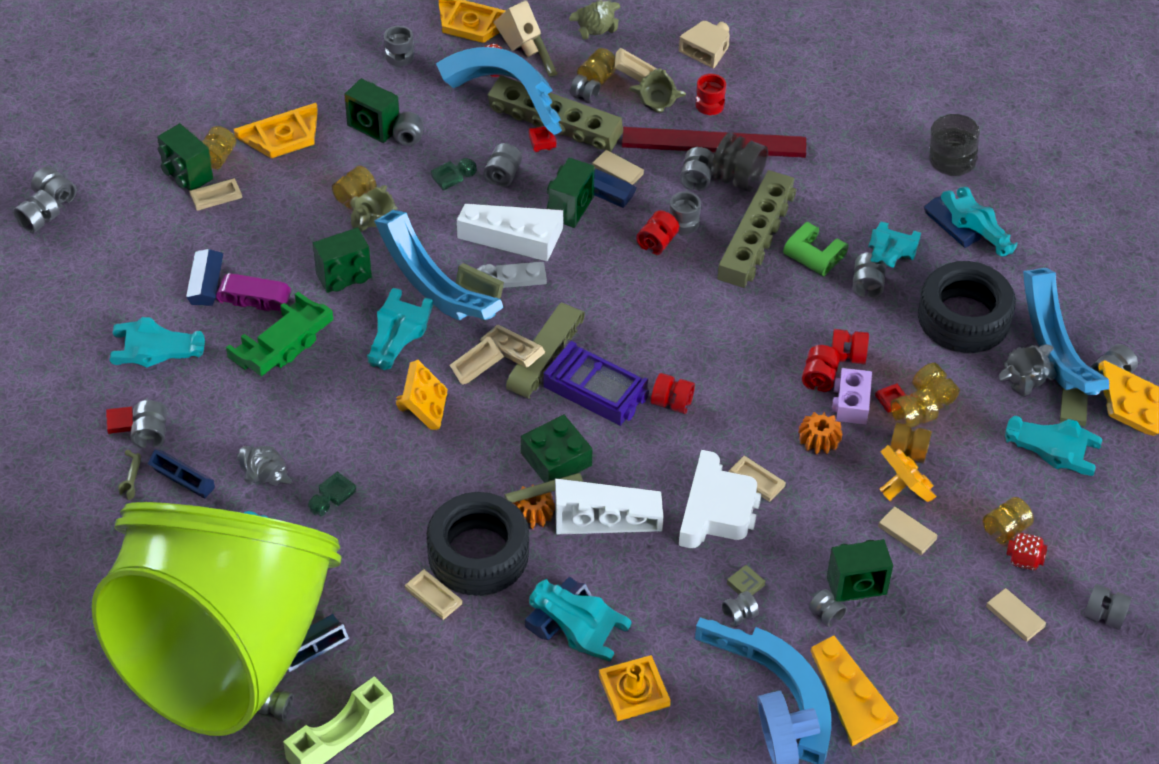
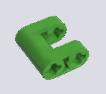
[783,222,849,277]

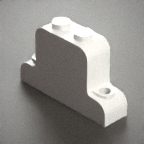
[679,450,761,548]

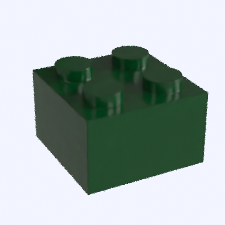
[344,78,399,143]
[157,123,213,191]
[547,158,595,228]
[312,227,372,293]
[521,414,593,483]
[827,539,893,602]

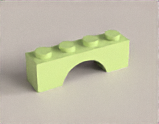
[283,676,394,764]

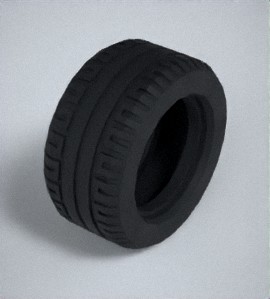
[918,261,1016,353]
[426,492,529,596]

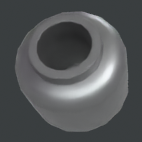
[393,112,423,146]

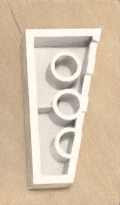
[457,204,563,261]
[555,479,663,534]

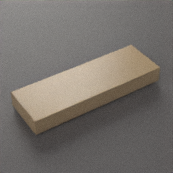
[480,325,545,368]

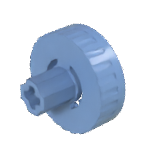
[757,691,820,764]

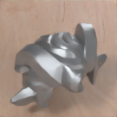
[999,344,1057,396]
[237,446,292,486]

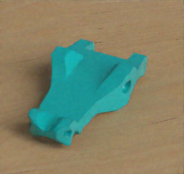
[941,186,1018,256]
[868,221,921,268]
[367,288,433,370]
[109,317,205,368]
[1005,416,1102,476]
[529,579,632,662]

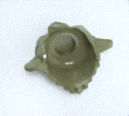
[569,0,621,40]
[629,68,686,113]
[350,185,398,232]

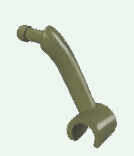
[118,449,141,500]

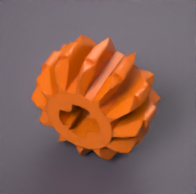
[798,411,842,455]
[513,484,555,530]

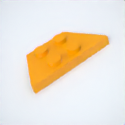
[438,0,506,43]
[234,103,318,158]
[1098,360,1159,436]

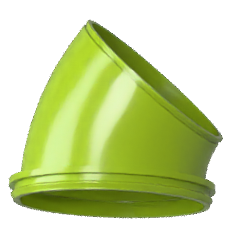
[92,502,342,736]

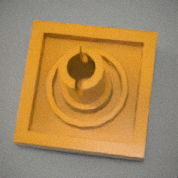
[396,360,448,430]
[879,445,937,502]
[599,655,671,721]

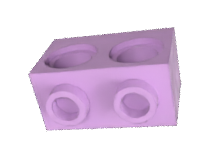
[832,368,872,425]

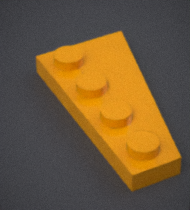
[811,636,899,746]

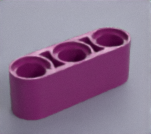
[216,274,291,313]

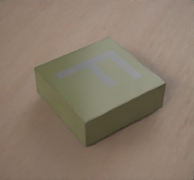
[727,565,765,595]

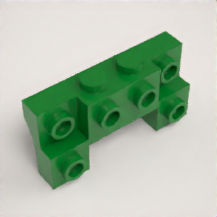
[226,292,333,377]

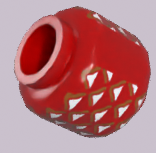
[1006,533,1048,571]

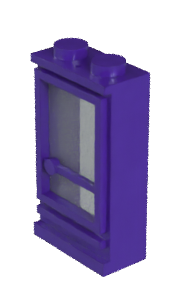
[544,341,649,426]

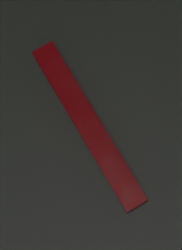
[622,127,806,158]

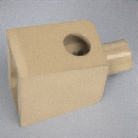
[494,0,541,57]
[679,21,730,69]

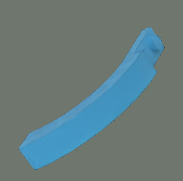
[436,47,562,135]
[375,210,503,320]
[1023,268,1109,395]
[695,617,831,764]

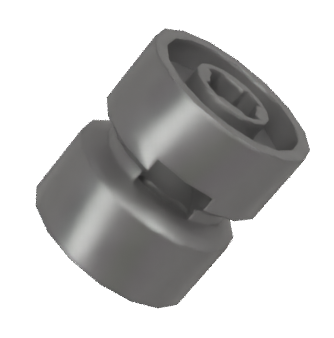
[384,25,414,67]
[483,143,522,187]
[679,147,715,191]
[31,166,77,209]
[13,190,60,234]
[670,191,701,235]
[852,253,886,298]
[1091,344,1138,376]
[131,400,167,448]
[1084,584,1133,630]

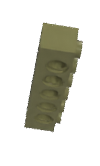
[488,75,623,152]
[717,170,796,288]

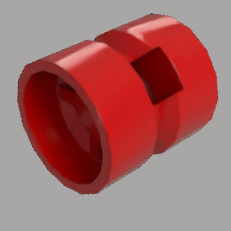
[695,74,726,115]
[636,210,680,255]
[831,329,869,365]
[802,345,840,392]
[651,373,695,414]

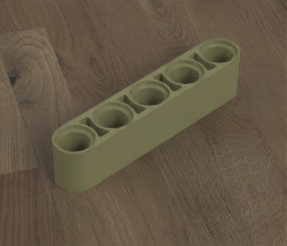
[506,302,585,399]

